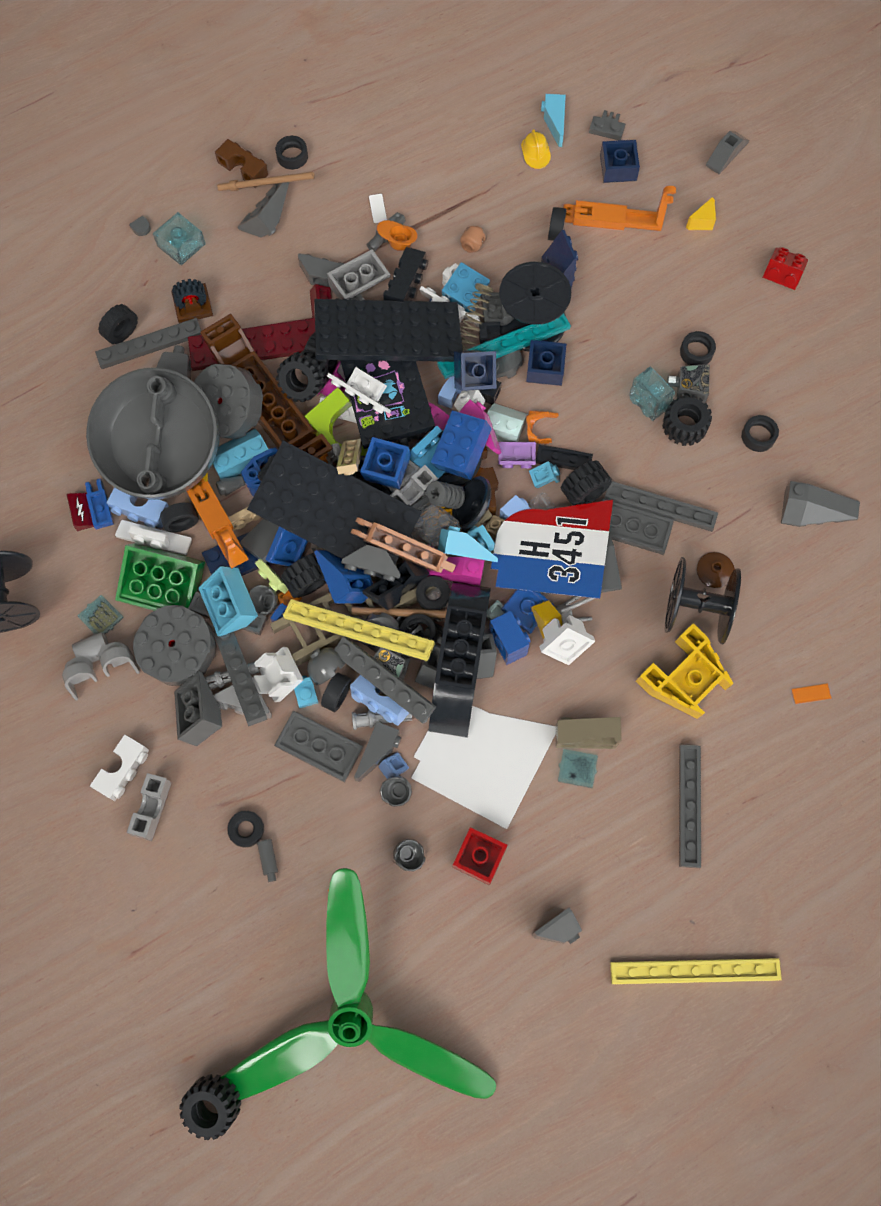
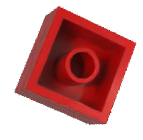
[452,827,508,886]

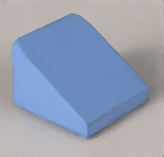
[379,752,409,779]

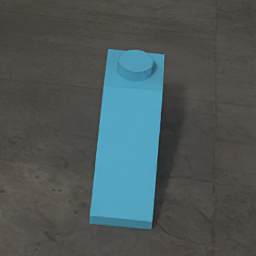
[541,94,566,147]
[438,526,498,562]

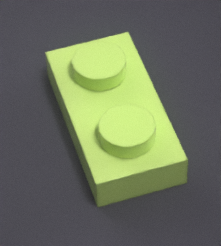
[255,560,288,594]

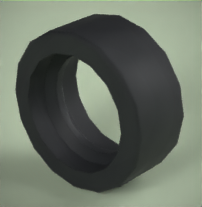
[275,135,308,170]
[548,207,567,241]
[680,331,716,366]
[741,415,779,452]
[160,502,199,532]
[400,614,438,644]
[321,672,352,712]

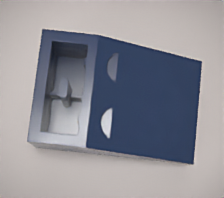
[541,229,578,289]

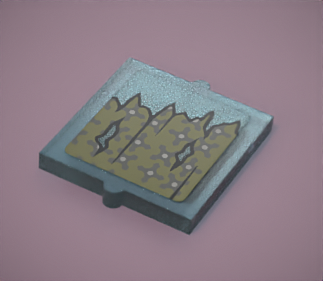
[78,595,124,635]

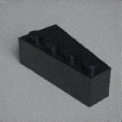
[383,247,428,302]

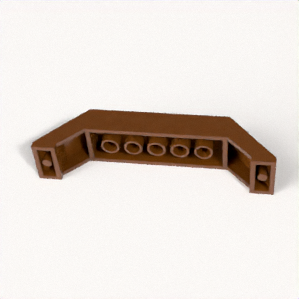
[200,313,333,458]

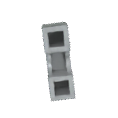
[390,465,438,506]
[126,773,172,841]

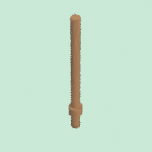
[217,172,315,191]
[351,607,447,618]

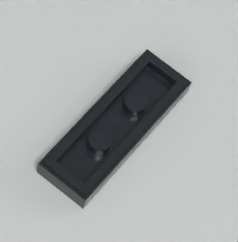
[536,444,593,470]

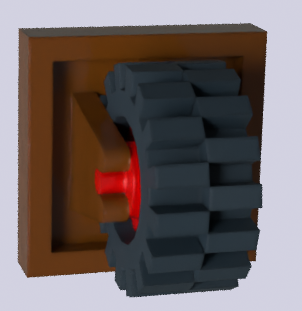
[171,279,213,323]

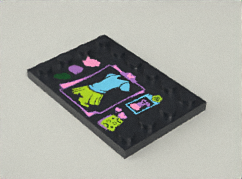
[340,360,435,449]

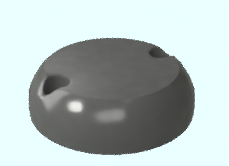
[86,368,220,500]

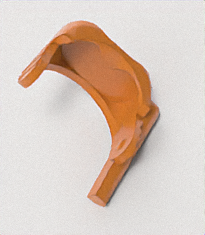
[526,410,559,444]

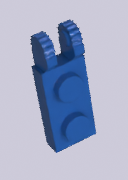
[85,478,114,530]

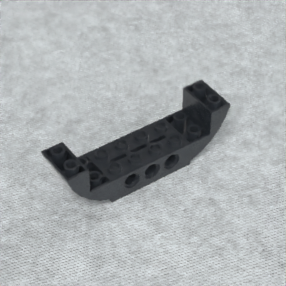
[428,582,491,738]

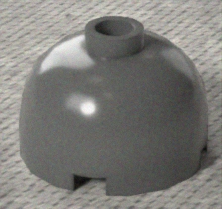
[307,648,345,685]

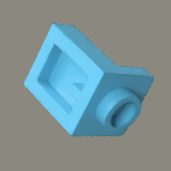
[529,461,560,489]
[467,525,495,552]
[294,676,318,708]

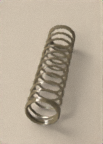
[461,283,493,350]

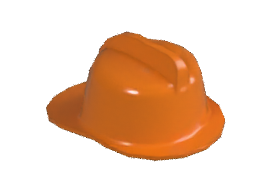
[377,220,418,251]

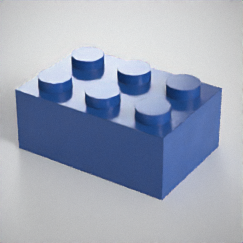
[431,410,492,480]

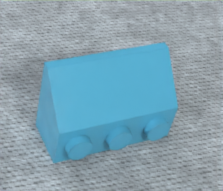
[212,429,268,478]
[199,566,258,636]

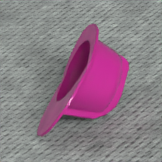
[317,361,346,397]

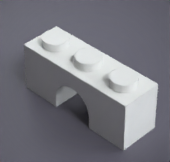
[90,735,149,801]

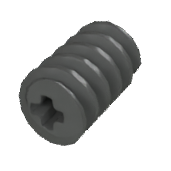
[426,481,465,509]

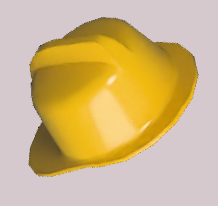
[521,129,551,169]

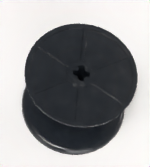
[499,262,572,352]
[0,551,40,633]
[665,557,741,645]

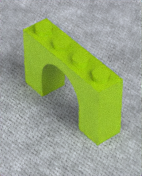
[305,387,368,469]

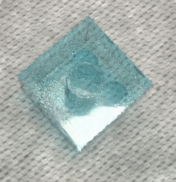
[153,212,206,265]
[629,366,675,421]

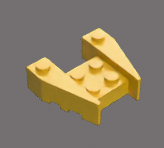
[636,623,734,719]

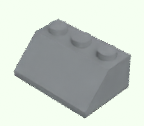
[327,250,391,300]

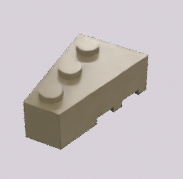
[556,717,622,749]

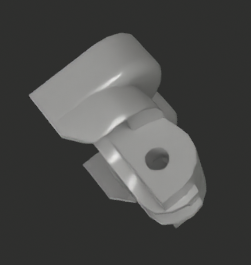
[62,632,140,700]

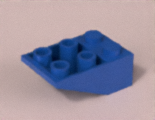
[314,550,373,603]

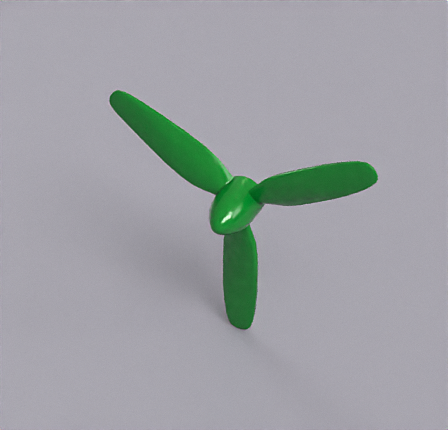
[221,868,496,1100]

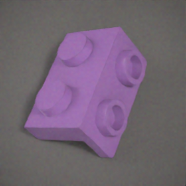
[498,442,536,468]

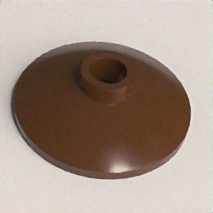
[696,552,735,588]

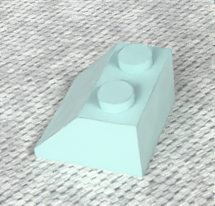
[487,403,528,442]

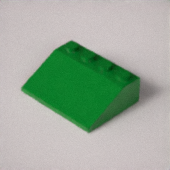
[115,543,205,611]

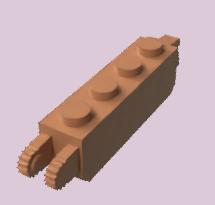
[351,517,456,573]

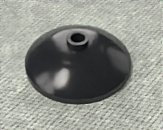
[452,476,491,530]

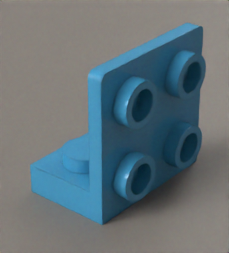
[442,262,490,313]
[410,426,445,479]

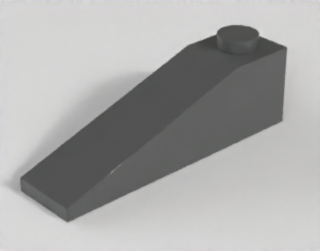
[237,174,289,238]
[781,481,860,527]

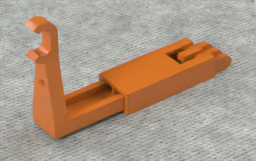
[563,186,676,231]
[187,479,249,569]

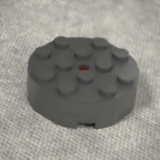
[194,364,263,439]
[133,605,216,686]

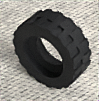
[98,304,138,345]

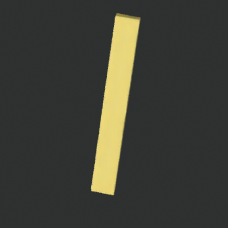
[283,599,435,661]
[610,958,782,984]

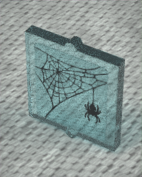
[558,749,598,788]

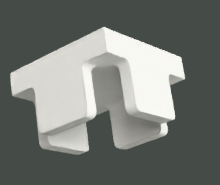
[539,615,595,665]
[252,647,303,702]

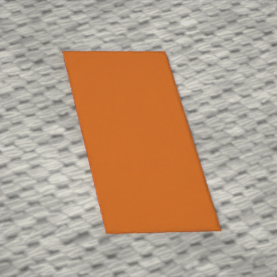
[792,683,832,704]

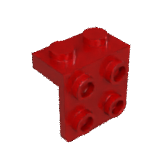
[762,247,808,290]

